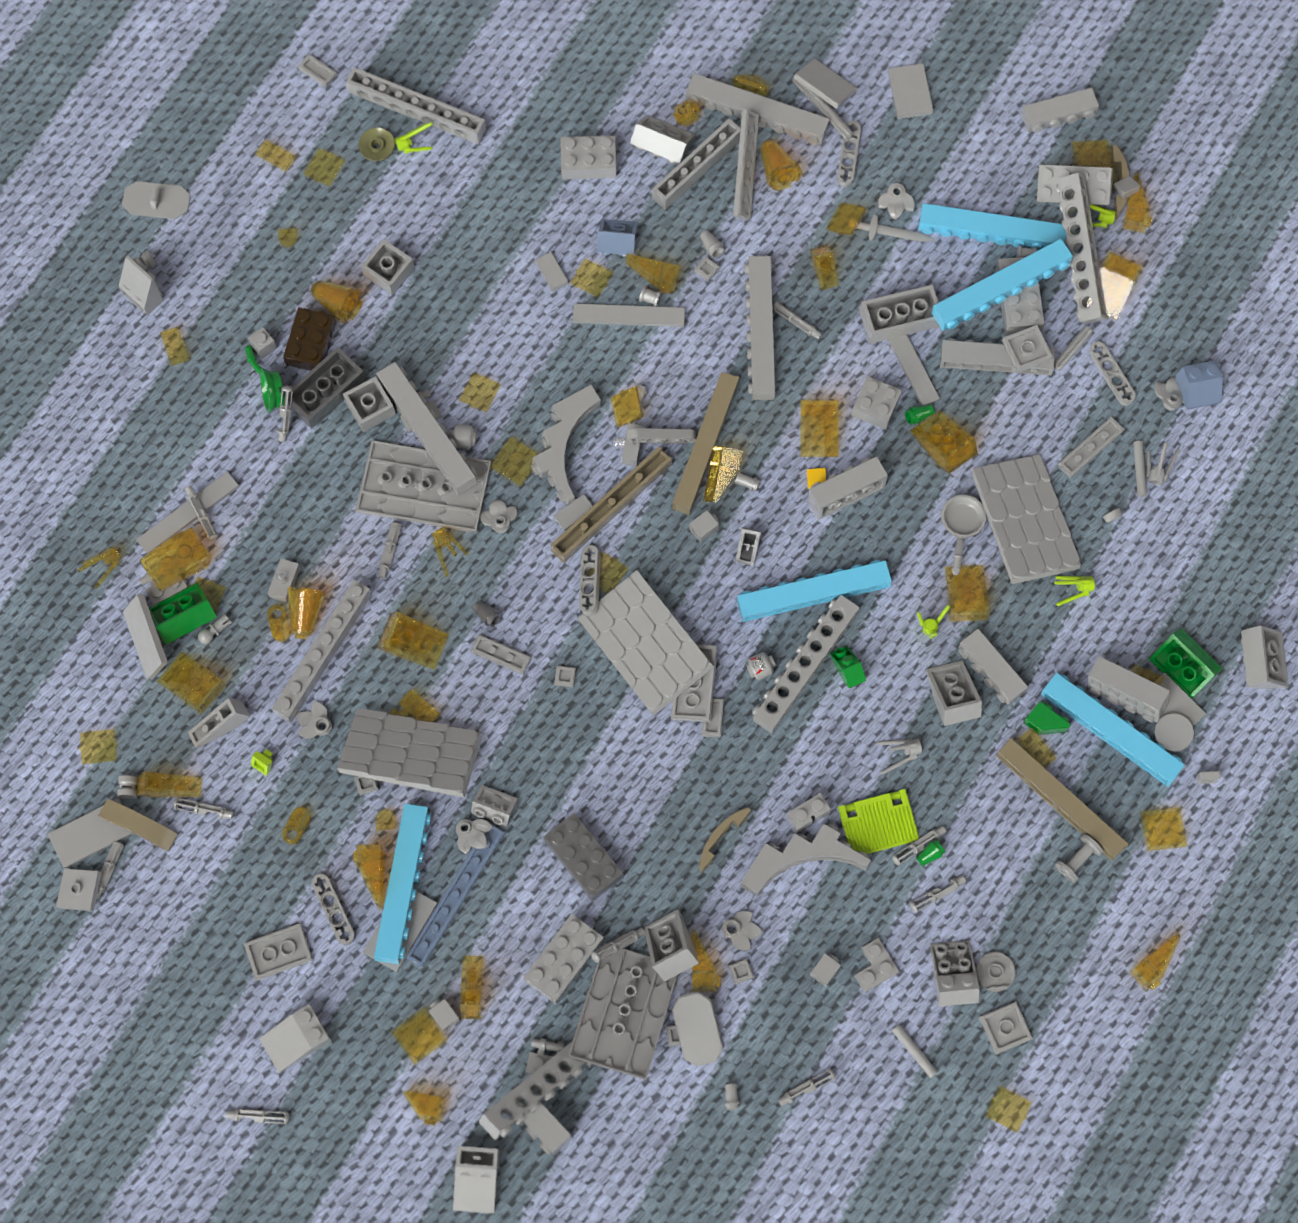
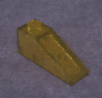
[1122,173,1152,233]
[626,254,680,293]
[703,446,743,503]
[137,771,202,797]
[692,930,721,993]
[1129,933,1180,991]
[460,956,483,1019]

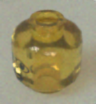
[672,100,701,127]

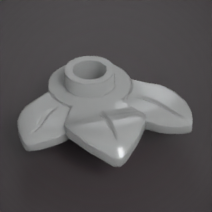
[878,183,915,219]
[1154,377,1184,410]
[480,499,517,533]
[296,701,332,739]
[456,819,492,854]
[722,911,762,951]

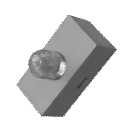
[612,423,643,466]
[268,559,300,603]

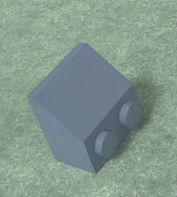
[597,219,638,257]
[1175,360,1223,410]

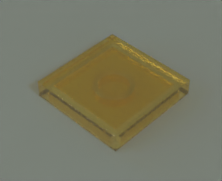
[490,437,538,487]
[1140,808,1187,852]
[391,1008,447,1065]

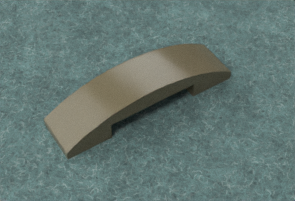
[1110,145,1129,219]
[98,799,178,851]
[699,808,751,874]

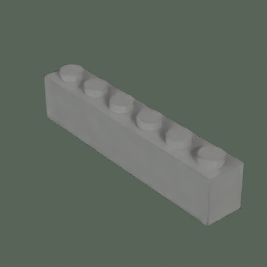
[652,119,741,210]
[940,339,1055,375]

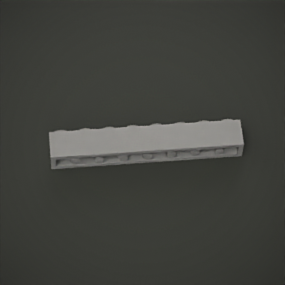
[686,73,830,145]
[745,256,775,400]
[376,362,477,496]
[272,580,372,723]

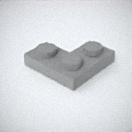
[855,938,899,993]

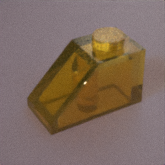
[810,245,839,290]
[403,1090,446,1126]

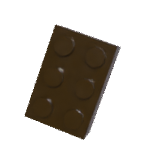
[283,307,336,371]

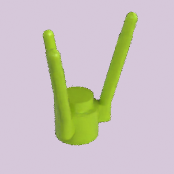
[394,122,433,154]
[1078,204,1116,228]
[1054,576,1095,606]
[917,605,950,639]

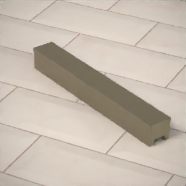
[672,372,739,516]
[551,446,673,563]
[996,737,1129,861]

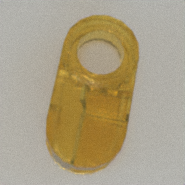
[267,604,290,642]
[282,807,311,845]

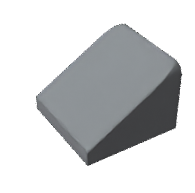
[1113,176,1140,199]

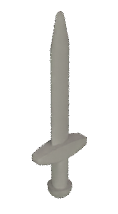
[849,215,935,242]

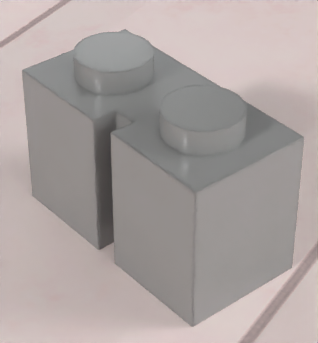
[786,793,831,834]

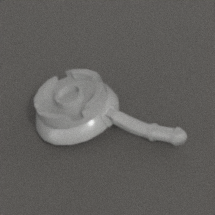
[941,495,986,576]

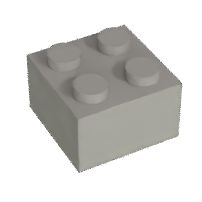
[361,239,415,295]
[343,376,396,432]
[852,376,902,430]

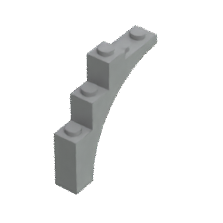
[531,385,601,505]
[741,824,871,897]

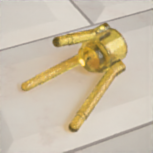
[432,528,468,577]
[78,546,121,589]

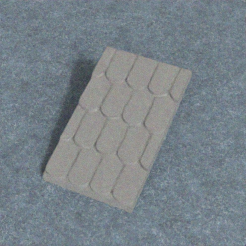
[355,440,491,533]
[971,454,1081,584]
[577,570,714,715]
[337,708,482,798]
[568,943,677,1080]

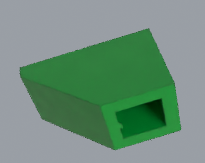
[830,646,866,688]
[1024,701,1071,735]

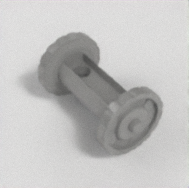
[1055,834,1103,883]

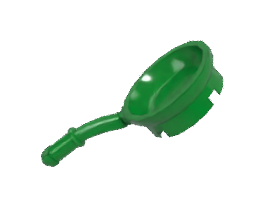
[245,345,284,413]

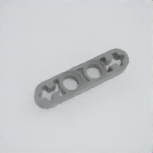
[837,121,861,188]
[1089,342,1136,406]
[627,428,697,444]
[579,545,601,616]
[312,874,355,946]

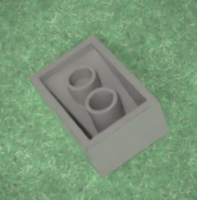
[926,661,982,726]
[644,909,699,982]
[259,1004,332,1073]

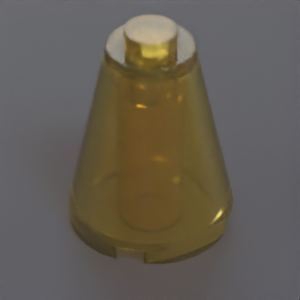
[760,140,802,191]
[311,280,363,323]
[287,587,326,640]

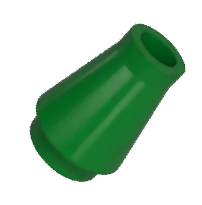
[905,404,934,425]
[916,840,946,867]

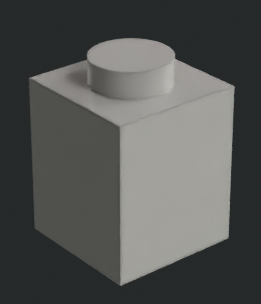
[248,327,277,359]
[689,510,719,543]
[810,954,841,987]
[429,999,460,1032]

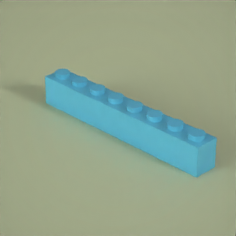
[918,203,1067,251]
[932,239,1073,331]
[737,560,892,622]
[1041,672,1185,787]
[374,804,431,965]

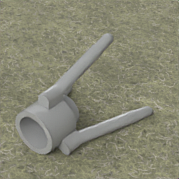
[1146,442,1180,485]
[877,738,922,775]

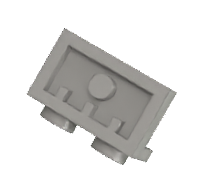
[471,785,518,827]

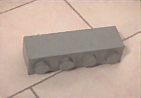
[1021,88,1099,133]
[958,629,1028,706]

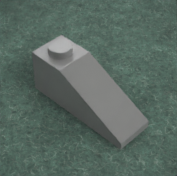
[188,698,250,748]

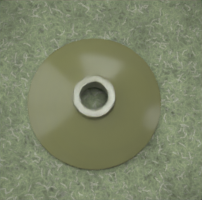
[358,128,395,161]

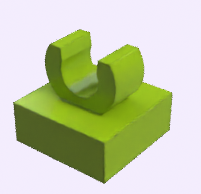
[251,749,273,776]

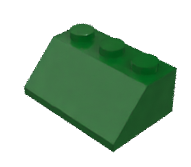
[149,582,217,645]
[1149,628,1223,699]

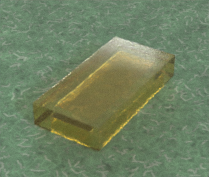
[255,139,296,172]
[160,326,189,366]
[1016,728,1056,768]

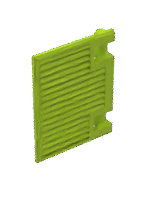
[838,789,919,854]

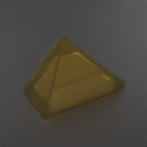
[733,75,769,98]

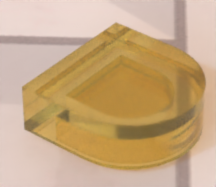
[278,228,297,248]
[375,810,396,831]

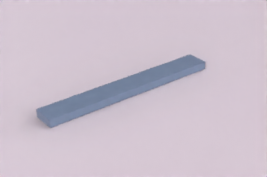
[405,824,505,968]

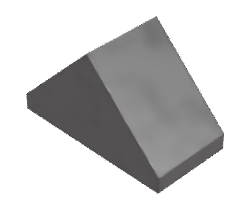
[735,527,761,566]

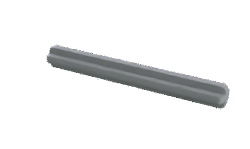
[792,78,853,139]

